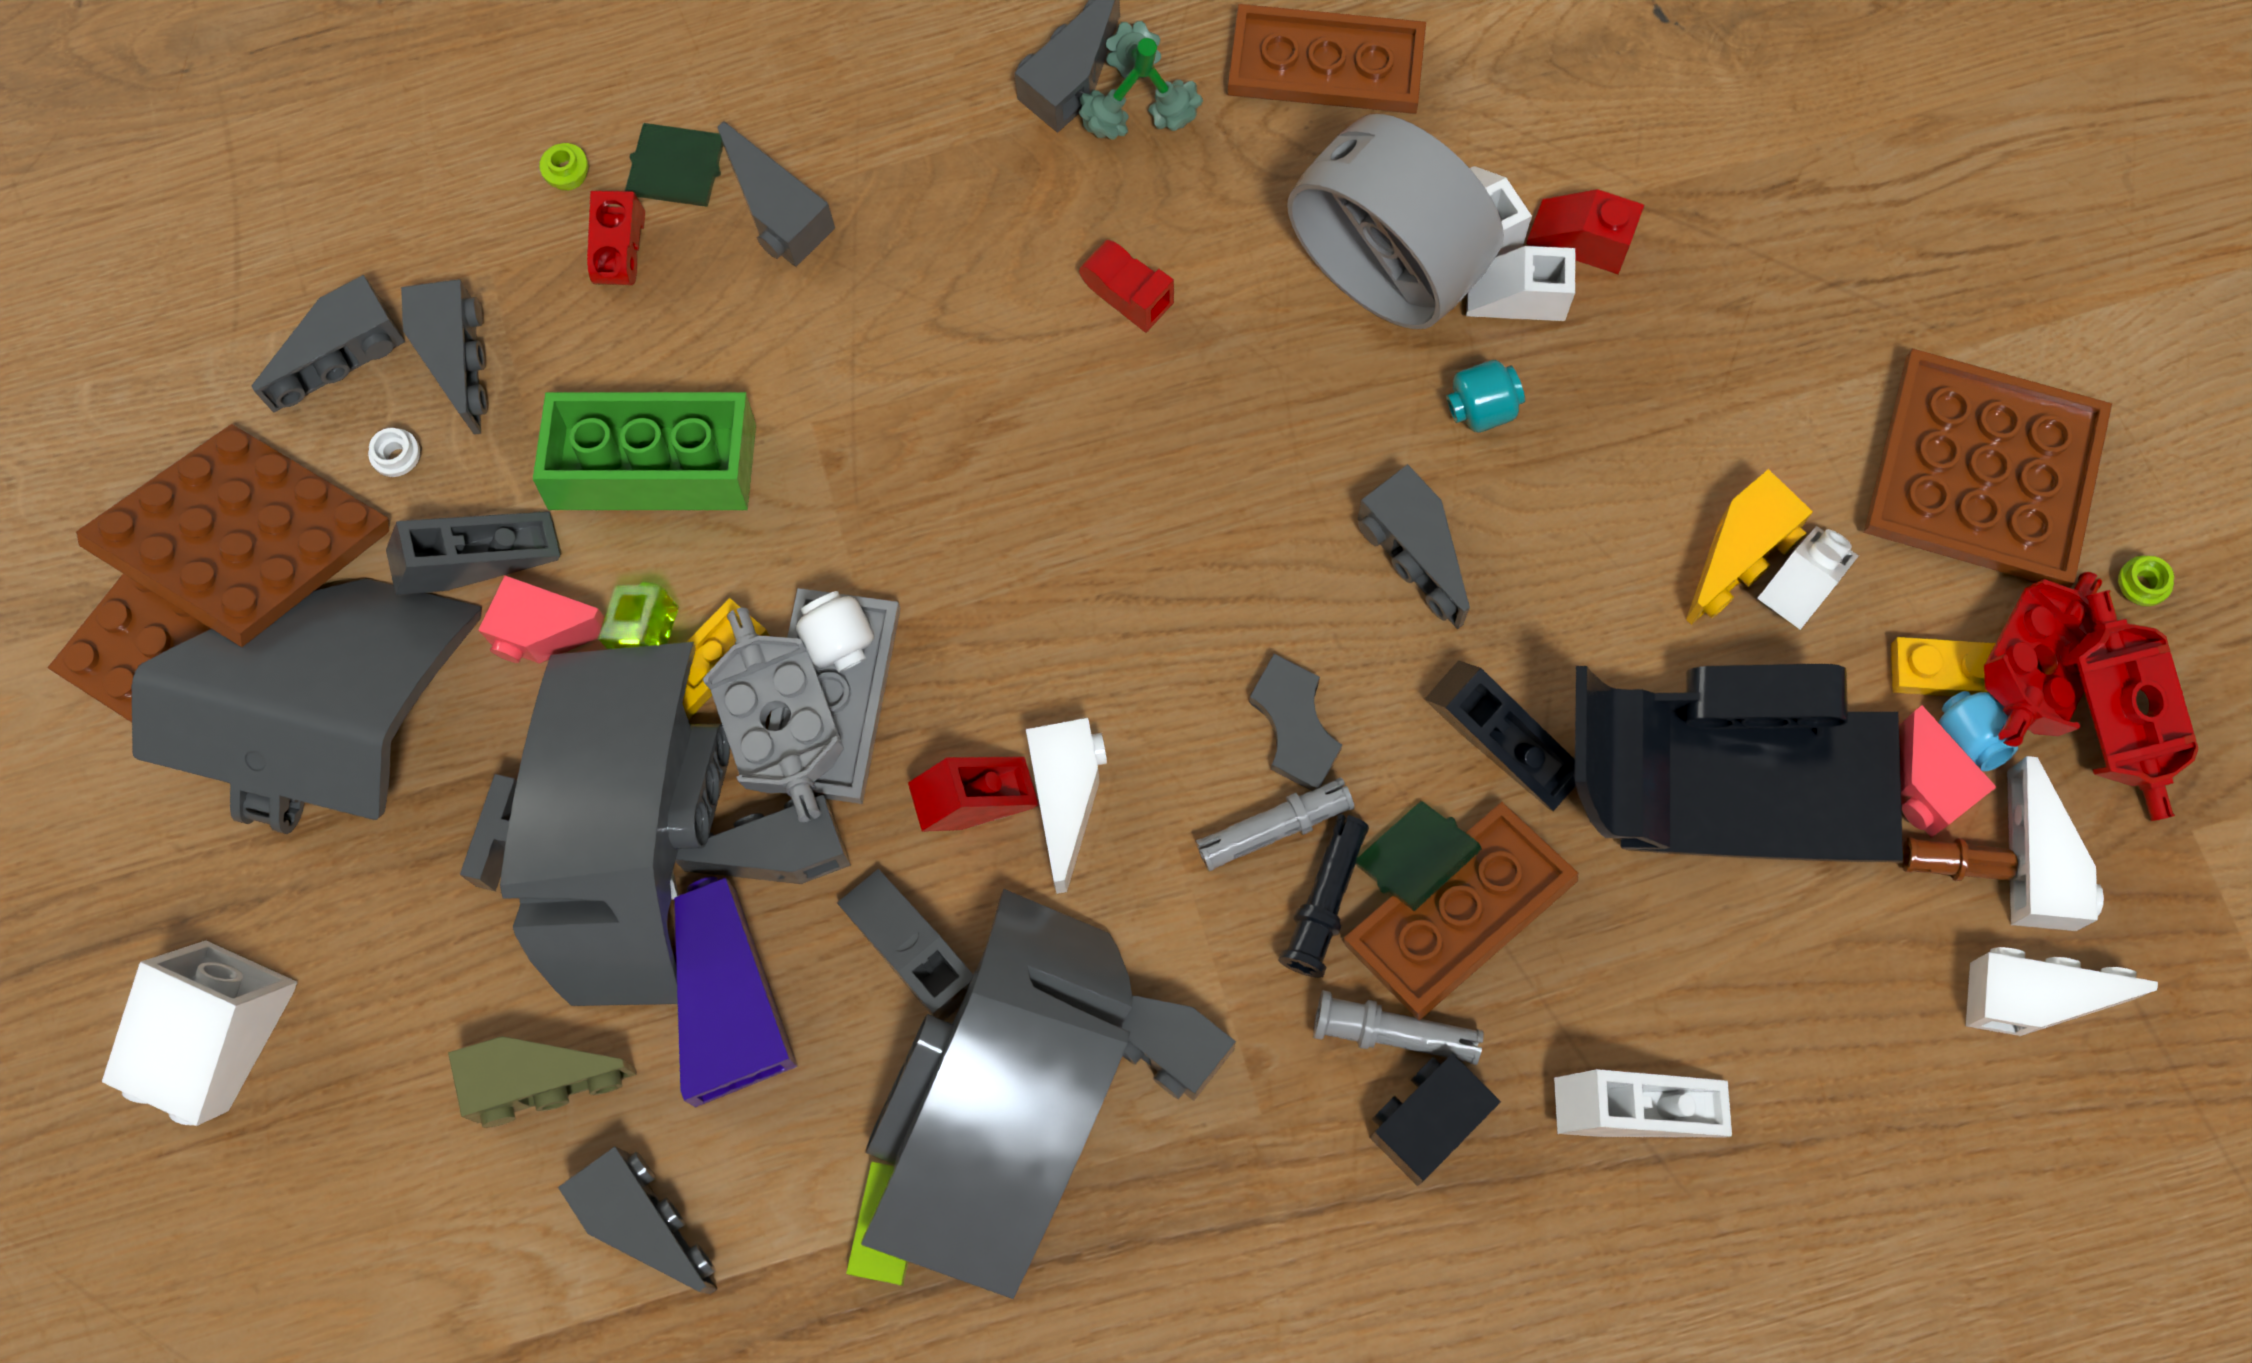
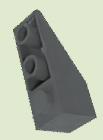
[1014,0,1120,133]
[251,275,405,413]
[401,279,487,434]
[1357,464,1470,630]
[675,795,851,884]
[837,869,973,1020]
[1122,995,1236,1101]
[558,1147,717,1294]

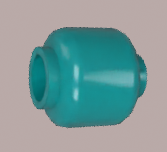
[1446,359,1525,433]

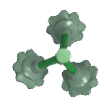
[1079,21,1203,140]

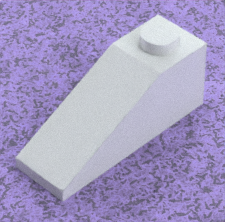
[1026,718,1107,894]
[2007,756,2104,931]
[1554,1069,1732,1137]

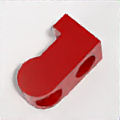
[587,191,645,285]
[1079,240,1174,333]

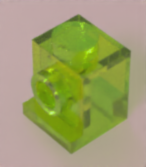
[598,582,679,649]

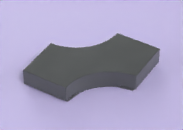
[1249,654,1342,791]

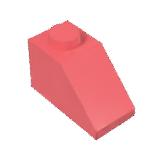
[478,576,611,664]
[1899,705,1996,838]

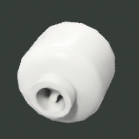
[796,591,874,673]

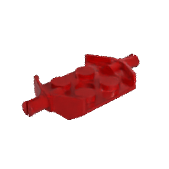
[1984,572,2102,747]
[2062,590,2199,821]

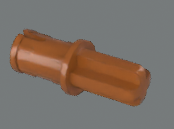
[1902,838,2018,881]

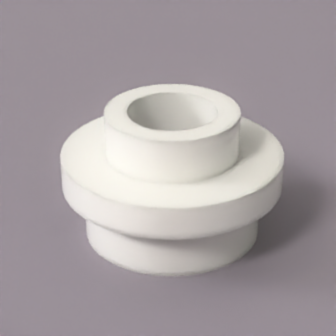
[368,428,420,477]

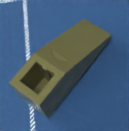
[448,1036,637,1128]

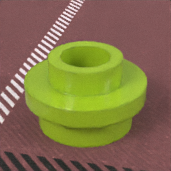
[539,143,589,191]
[2118,556,2174,607]

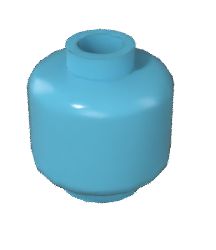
[1938,691,2018,771]

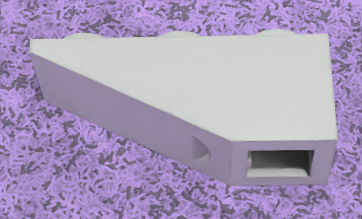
[1966,947,2158,1036]

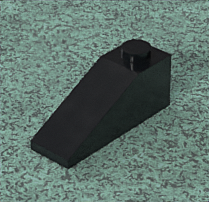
[1424,660,1576,811]

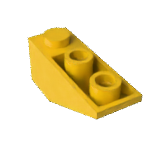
[1686,469,1813,625]

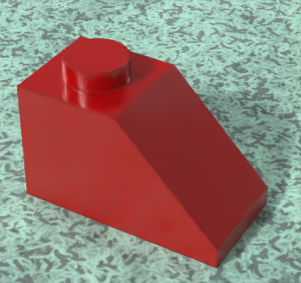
[1526,189,1645,275]
[908,757,1039,832]

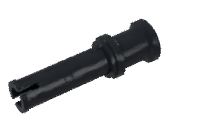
[1278,814,1369,978]

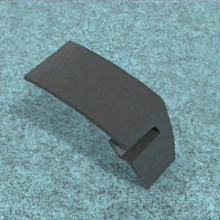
[500,642,730,1006]
[861,889,1133,1299]

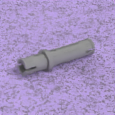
[1195,777,1355,872]

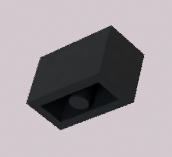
[1370,1053,1501,1187]

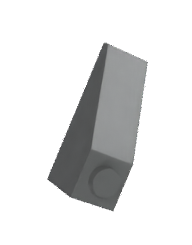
[717,121,835,267]
[386,511,560,595]

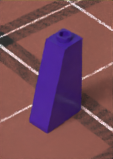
[674,877,798,1107]

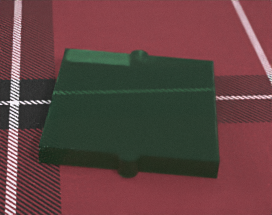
[625,123,724,207]
[1356,801,1482,911]

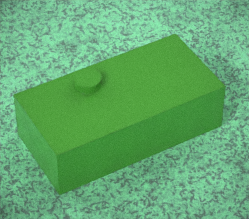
[533,392,756,510]

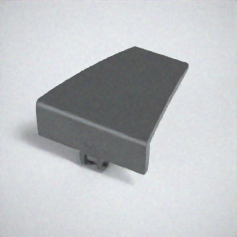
[132,578,481,834]

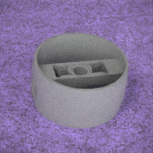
[1287,114,1504,329]

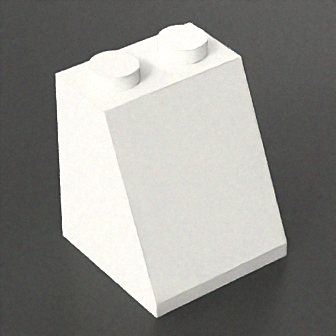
[102,940,297,1126]

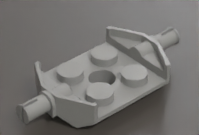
[703,608,844,822]

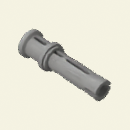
[1313,990,1484,1065]

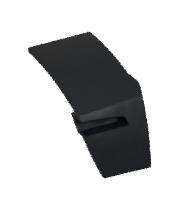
[1575,664,1903,863]

